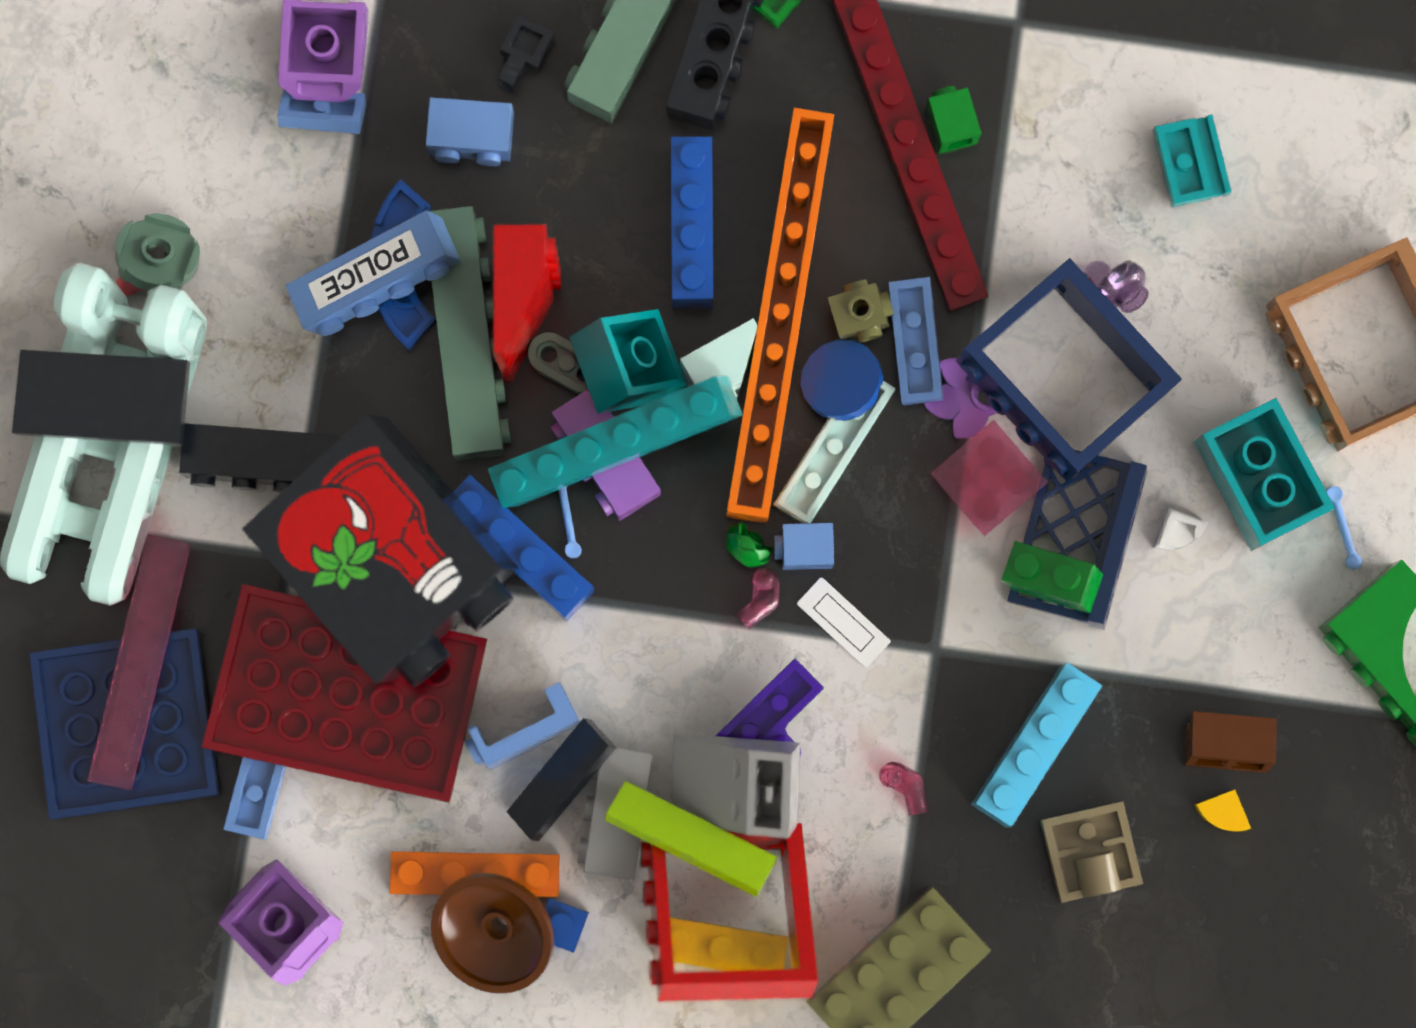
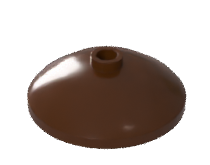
[431,873,554,994]

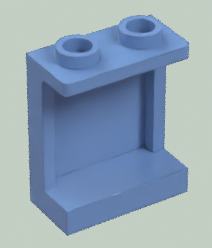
[465,682,580,770]

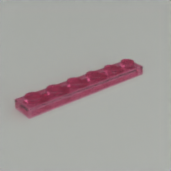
[87,534,191,790]

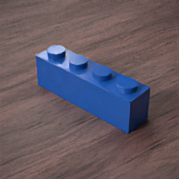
[671,137,713,309]
[453,475,595,622]

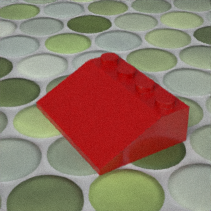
[494,225,561,383]

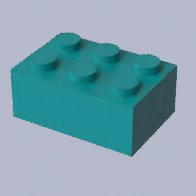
[1194,398,1335,551]

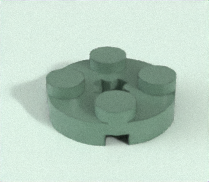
[115,213,200,291]

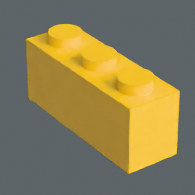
[670,917,789,971]

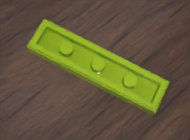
[605,781,777,897]

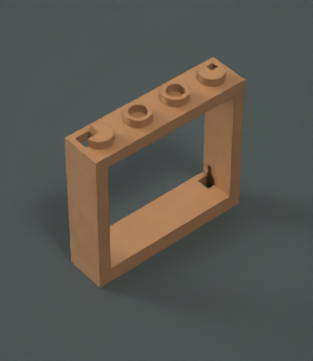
[1266,237,1416,452]

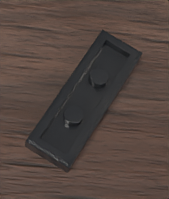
[506,718,617,841]

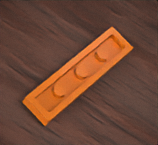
[390,851,560,897]

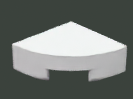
[1154,508,1208,551]

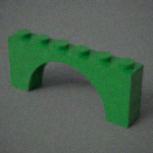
[1319,560,1416,747]

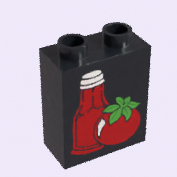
[242,414,519,688]

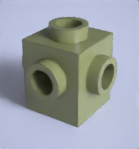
[828,280,894,342]

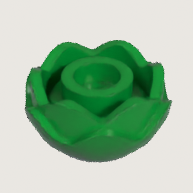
[725,522,773,568]

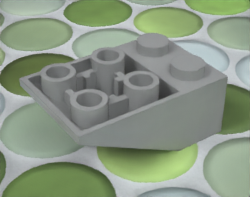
[671,733,800,838]

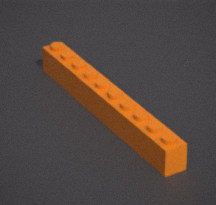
[726,108,835,524]

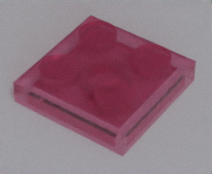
[930,420,1048,537]

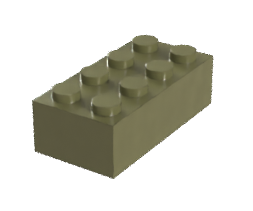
[806,887,991,1028]

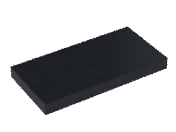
[12,350,190,446]

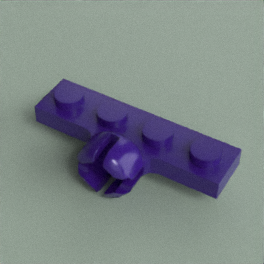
[715,658,824,758]

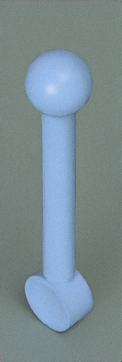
[1326,486,1362,570]
[558,487,581,559]

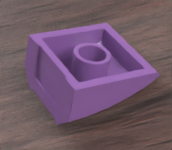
[278,0,369,102]
[218,859,344,986]

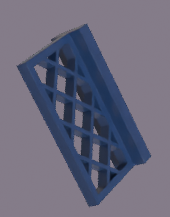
[1007,449,1147,630]

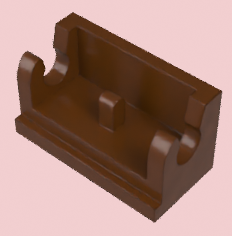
[1184,711,1277,773]

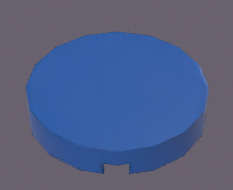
[800,340,883,421]

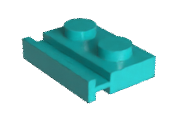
[1152,114,1232,208]

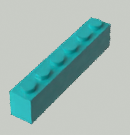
[488,376,743,508]

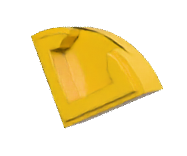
[1194,789,1251,832]

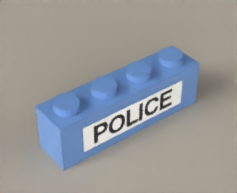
[285,210,461,336]

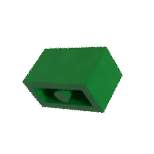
[1001,541,1103,614]

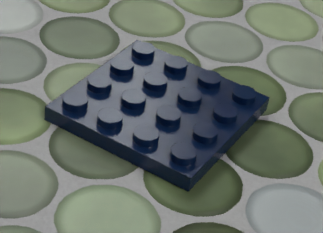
[29,628,220,820]

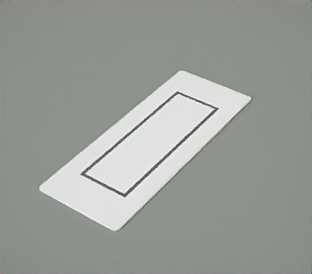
[797,578,891,668]

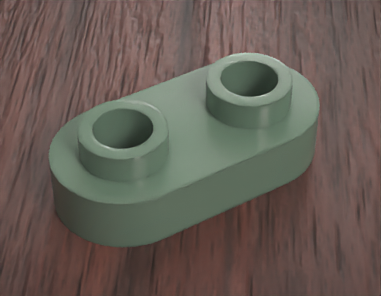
[528,332,588,395]

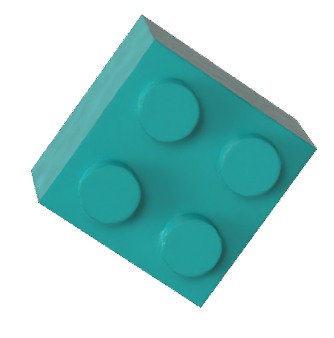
[569,309,687,414]

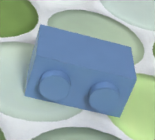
[426,97,514,166]

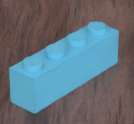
[970,663,1102,828]

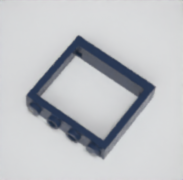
[956,258,1182,482]

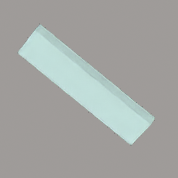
[773,381,896,524]

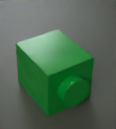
[925,86,982,154]

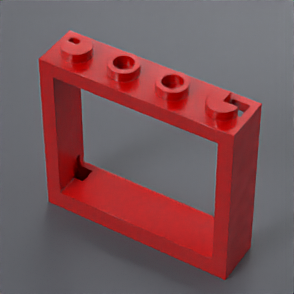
[640,823,818,1002]

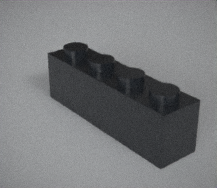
[179,423,342,493]

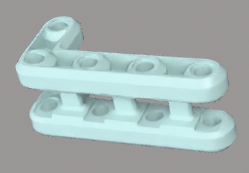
[0,263,207,606]

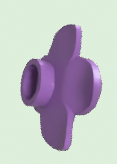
[924,358,997,439]

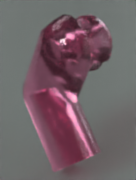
[736,568,780,630]
[879,762,929,816]

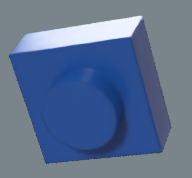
[545,898,589,953]

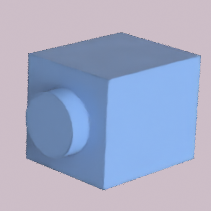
[774,523,834,570]

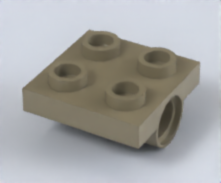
[1040,801,1143,903]

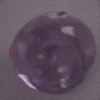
[1084,260,1149,313]

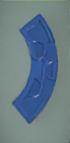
[371,179,437,351]

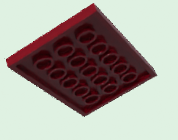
[202,584,488,803]

